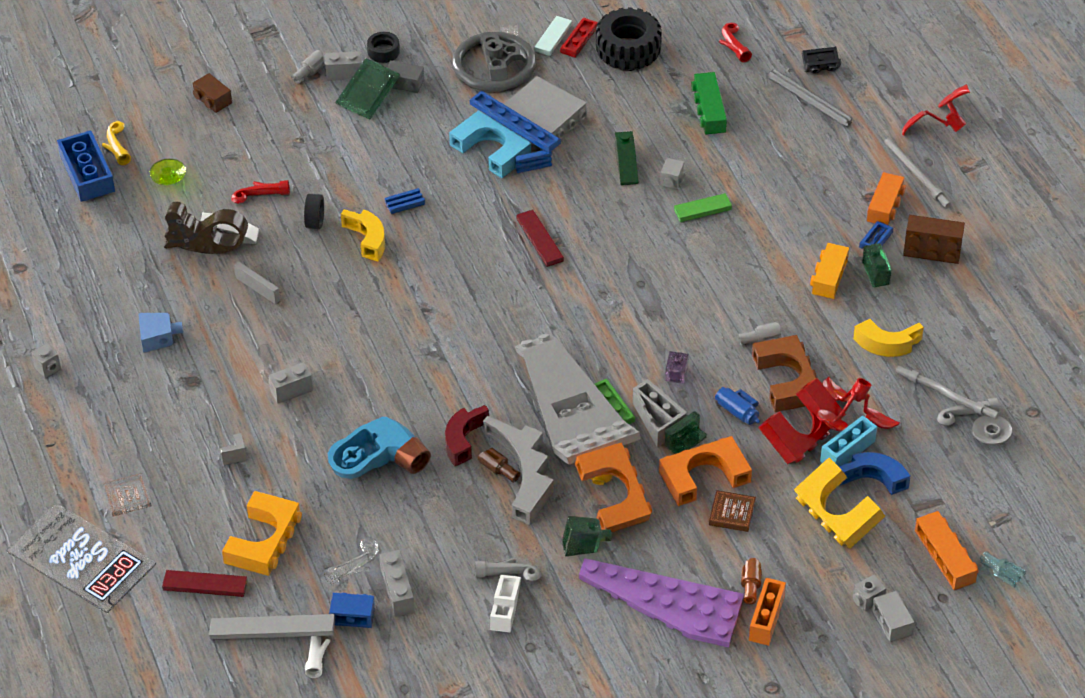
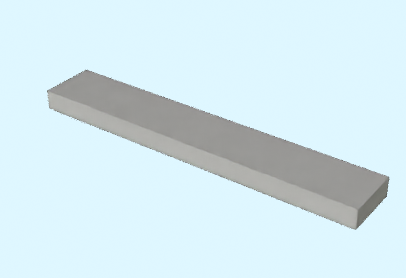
[209,614,335,640]

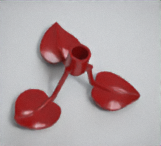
[902,84,970,136]
[817,376,900,432]

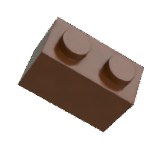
[193,73,232,113]

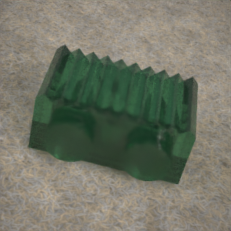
[862,243,892,287]

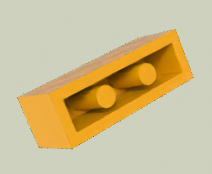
[810,243,849,299]

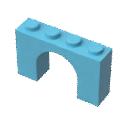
[449,110,531,178]

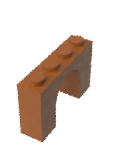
[752,335,817,412]

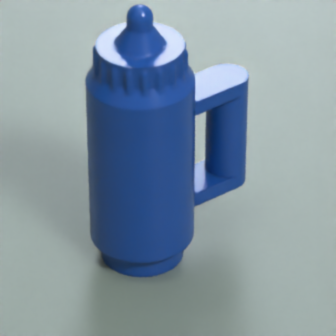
[715,387,760,425]

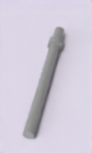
[885,138,951,208]

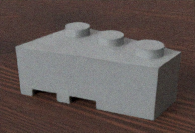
[633,379,687,447]

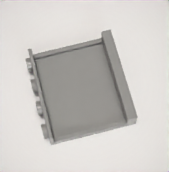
[493,76,587,151]

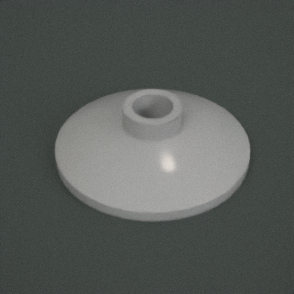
[972,415,1012,445]

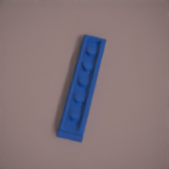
[470,91,561,153]

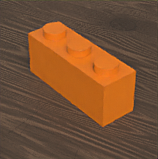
[867,172,906,225]
[749,578,786,646]

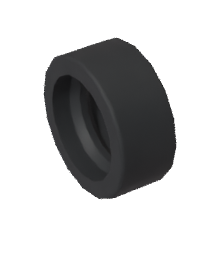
[367,32,400,63]
[304,194,324,229]

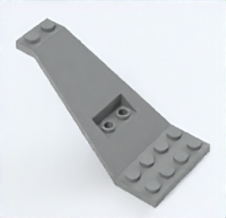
[515,334,641,465]

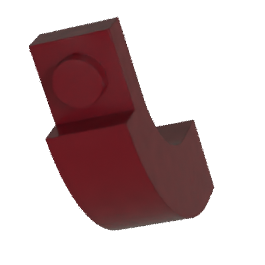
[445,405,489,467]

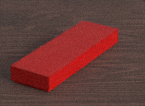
[560,18,598,58]

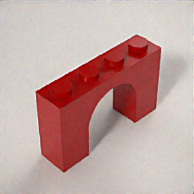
[758,378,846,465]

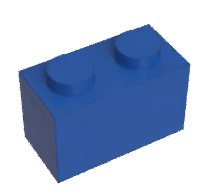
[329,592,375,628]

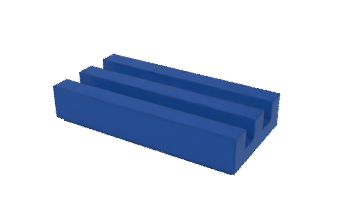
[515,150,552,173]
[385,188,425,214]
[859,221,893,255]

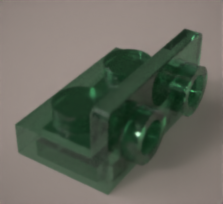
[665,411,707,454]

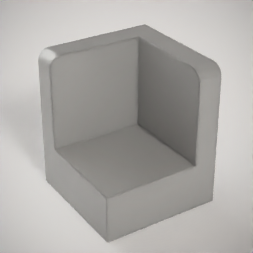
[220,433,246,465]

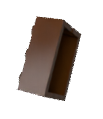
[903,214,965,264]

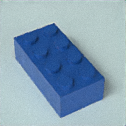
[57,130,115,202]

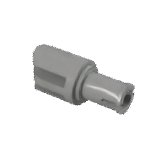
[291,50,325,84]
[738,322,781,346]

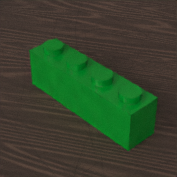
[691,72,727,135]

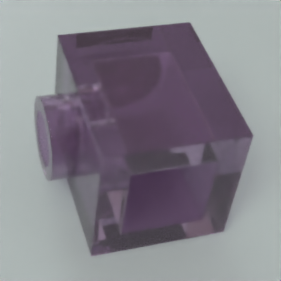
[665,351,689,384]

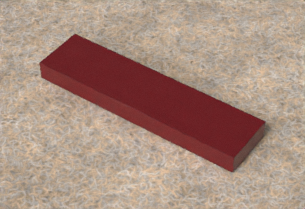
[516,209,564,267]
[162,570,248,597]

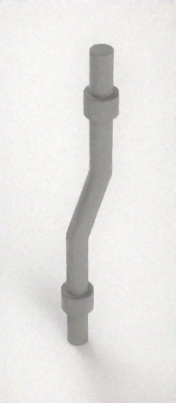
[896,366,999,419]

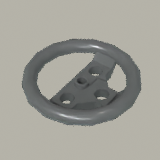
[452,32,536,92]

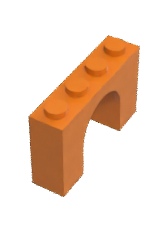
[659,436,752,506]
[575,442,652,535]

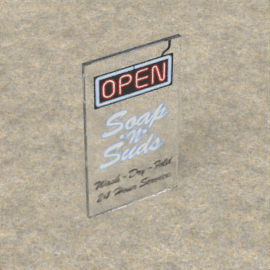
[6,503,156,614]

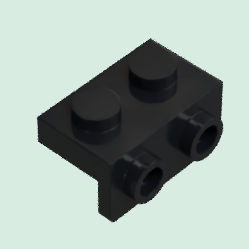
[802,47,842,73]

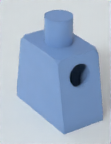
[138,313,183,353]

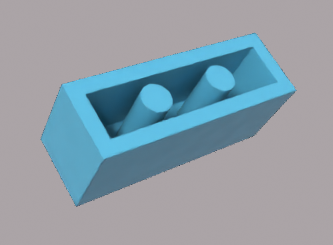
[820,416,877,467]

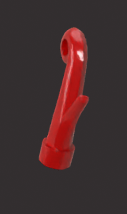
[719,22,752,63]
[231,180,290,204]

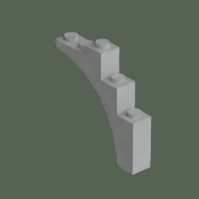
[483,416,554,525]

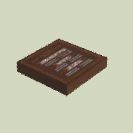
[709,490,756,532]

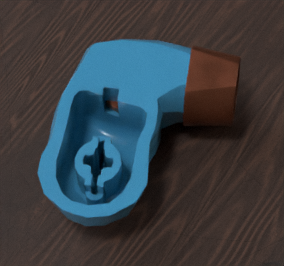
[328,417,431,479]

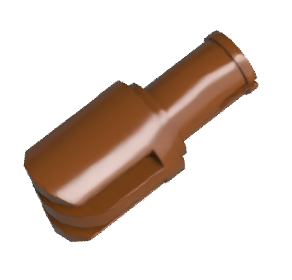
[741,558,762,604]

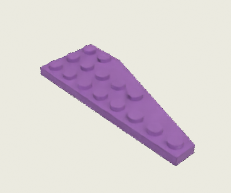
[579,558,744,647]

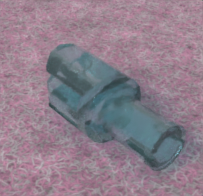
[980,551,1026,588]

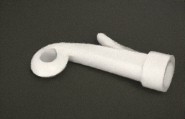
[305,636,330,678]

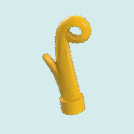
[102,121,131,165]

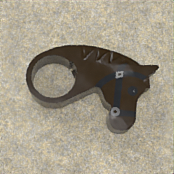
[164,202,248,254]

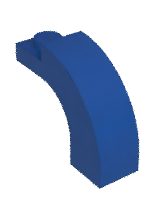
[840,452,911,495]

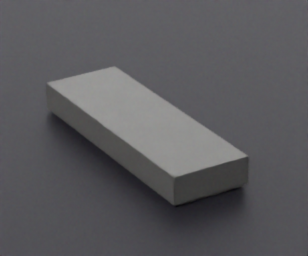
[234,262,280,305]

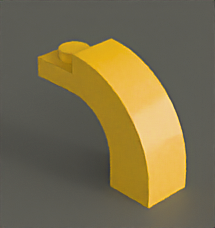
[341,209,385,262]
[853,319,924,357]

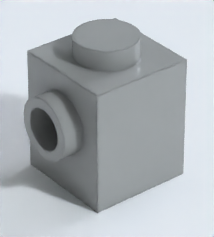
[660,158,685,189]
[31,343,61,378]
[852,575,887,611]

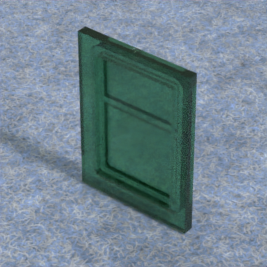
[336,58,400,120]

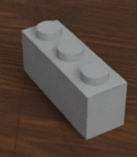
[379,550,415,617]

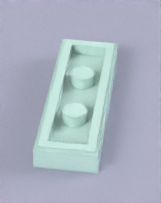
[534,16,572,56]

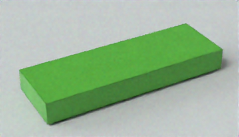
[674,193,732,222]
[594,379,635,424]

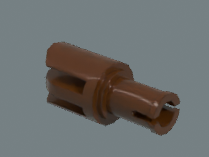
[478,447,521,483]

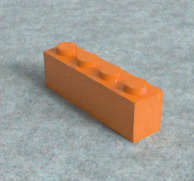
[915,511,979,590]

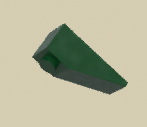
[615,131,639,185]

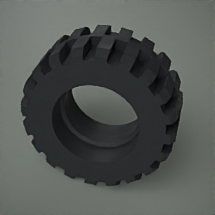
[596,7,662,71]

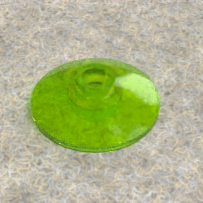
[150,158,186,185]

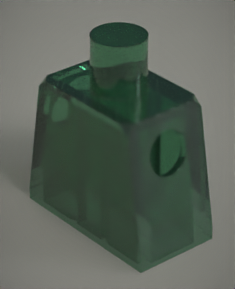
[562,516,612,556]

